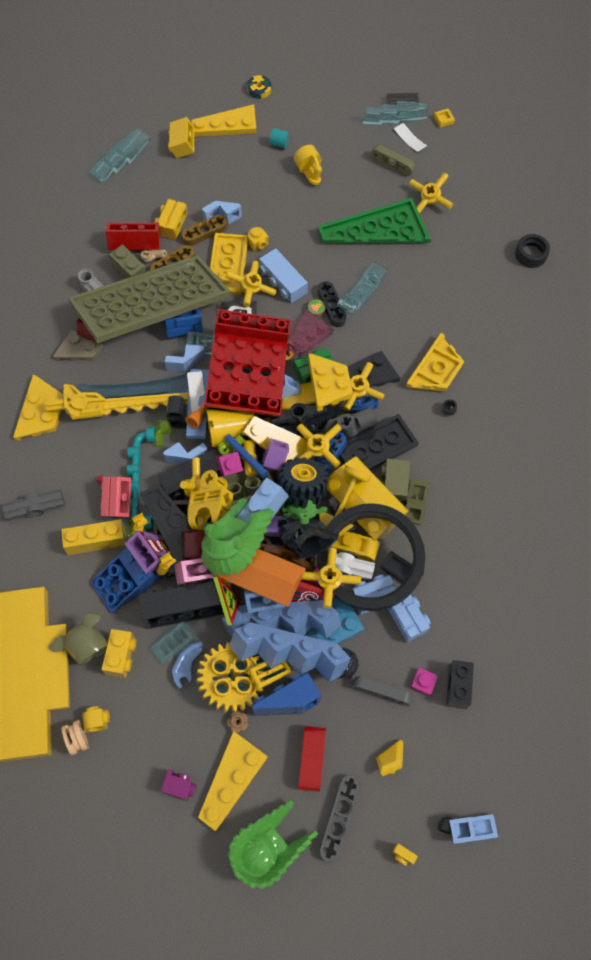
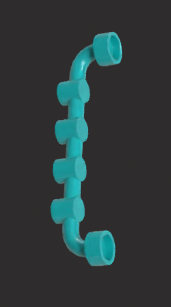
[127,427,157,530]

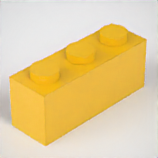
[61,519,127,555]

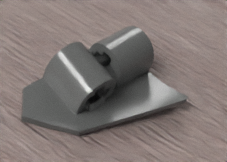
[323,407,379,437]

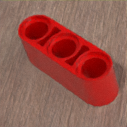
[298,725,326,792]

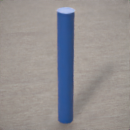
[225,434,268,478]

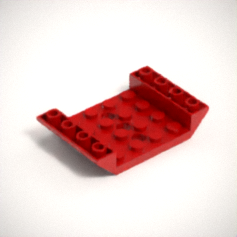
[204,309,291,417]

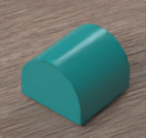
[269,128,289,149]

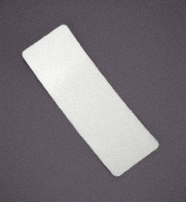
[394,123,427,152]
[187,371,207,412]

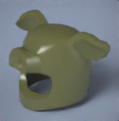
[49,613,108,666]

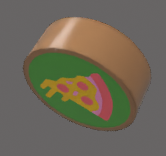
[308,299,325,318]

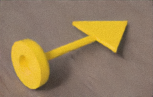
[319,465,371,536]

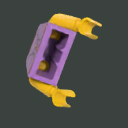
[125,513,176,575]

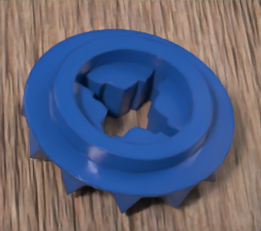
[350,396,379,414]

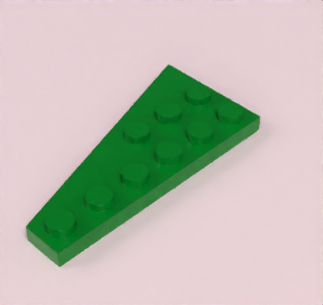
[317,198,431,244]

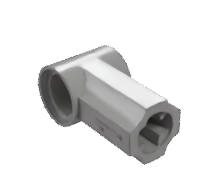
[78,269,103,292]

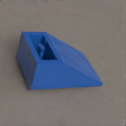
[90,547,165,613]
[252,673,321,716]

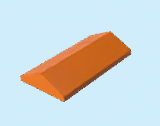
[213,549,306,607]

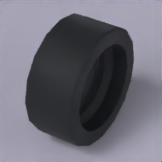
[515,234,550,268]

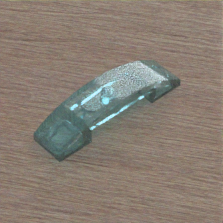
[337,262,389,314]

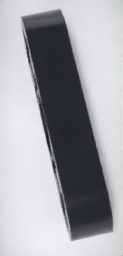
[318,281,346,327]

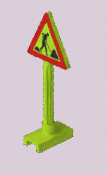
[201,517,241,626]

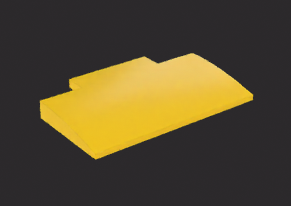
[0,587,70,762]

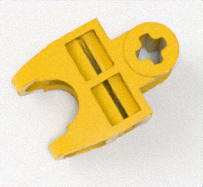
[188,470,234,530]

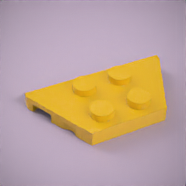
[406,333,464,392]
[308,354,353,411]
[13,375,64,441]

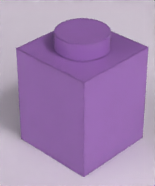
[263,438,289,471]

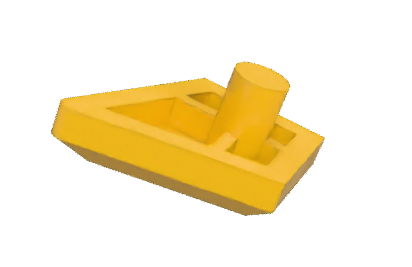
[376,740,404,777]

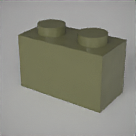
[109,245,146,279]
[381,459,410,503]

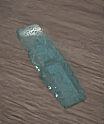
[363,100,429,125]
[90,128,151,183]

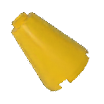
[206,409,258,447]

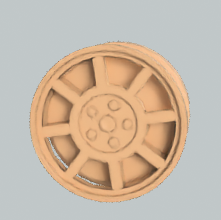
[62,720,89,756]

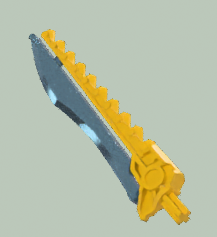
[45,374,189,420]

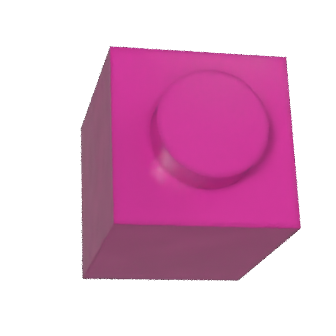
[216,452,243,476]

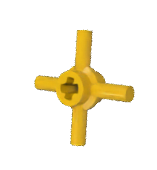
[409,173,453,214]
[225,261,277,307]
[343,362,385,411]
[297,424,342,468]
[180,458,201,501]
[301,548,362,609]

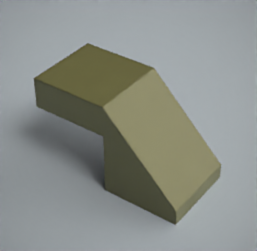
[405,478,430,525]

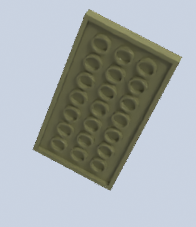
[69,255,231,343]

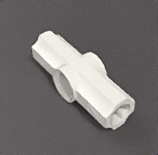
[313,552,375,581]

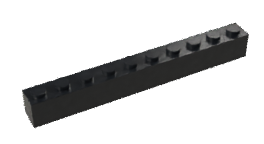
[158,403,338,500]

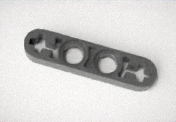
[319,775,360,863]

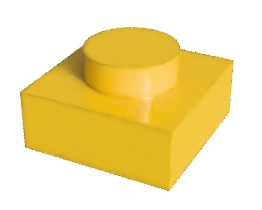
[392,844,418,866]

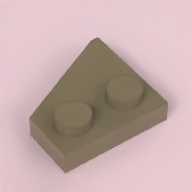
[53,329,103,361]

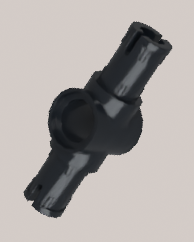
[269,403,328,426]

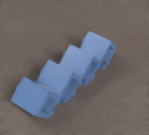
[222,600,341,639]
[229,622,351,682]

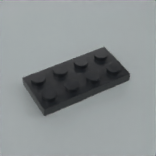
[334,414,419,471]

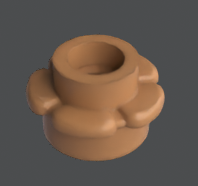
[227,711,248,733]

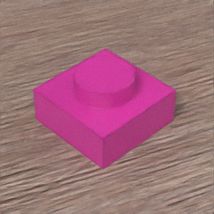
[411,668,438,696]

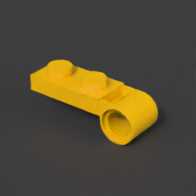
[332,531,380,563]

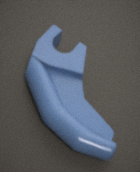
[172,641,203,690]

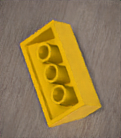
[327,456,409,540]

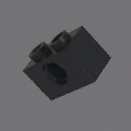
[446,660,474,709]

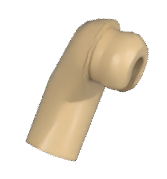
[140,250,167,263]

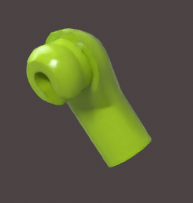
[218,434,246,455]

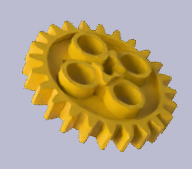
[196,642,265,713]

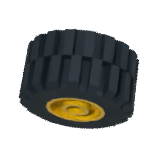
[277,457,328,508]

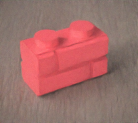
[100,477,131,517]

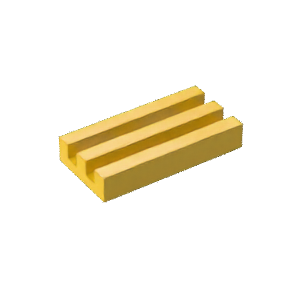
[247,661,292,691]

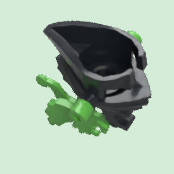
[277,500,339,559]

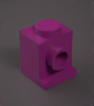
[161,769,197,801]

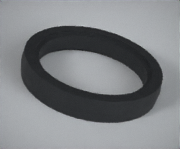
[317,503,425,611]

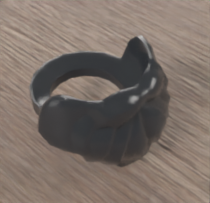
[338,647,359,679]

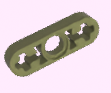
[370,145,415,176]

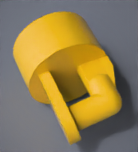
[294,145,322,185]

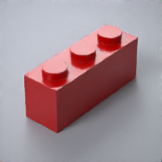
[105,222,161,251]

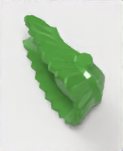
[201,498,275,576]
[228,800,318,889]

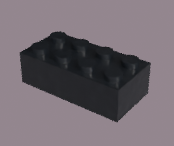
[139,578,224,629]

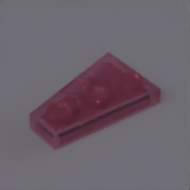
[287,310,334,358]

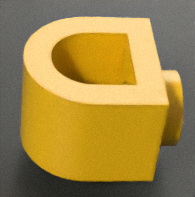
[248,227,269,252]
[82,707,110,732]

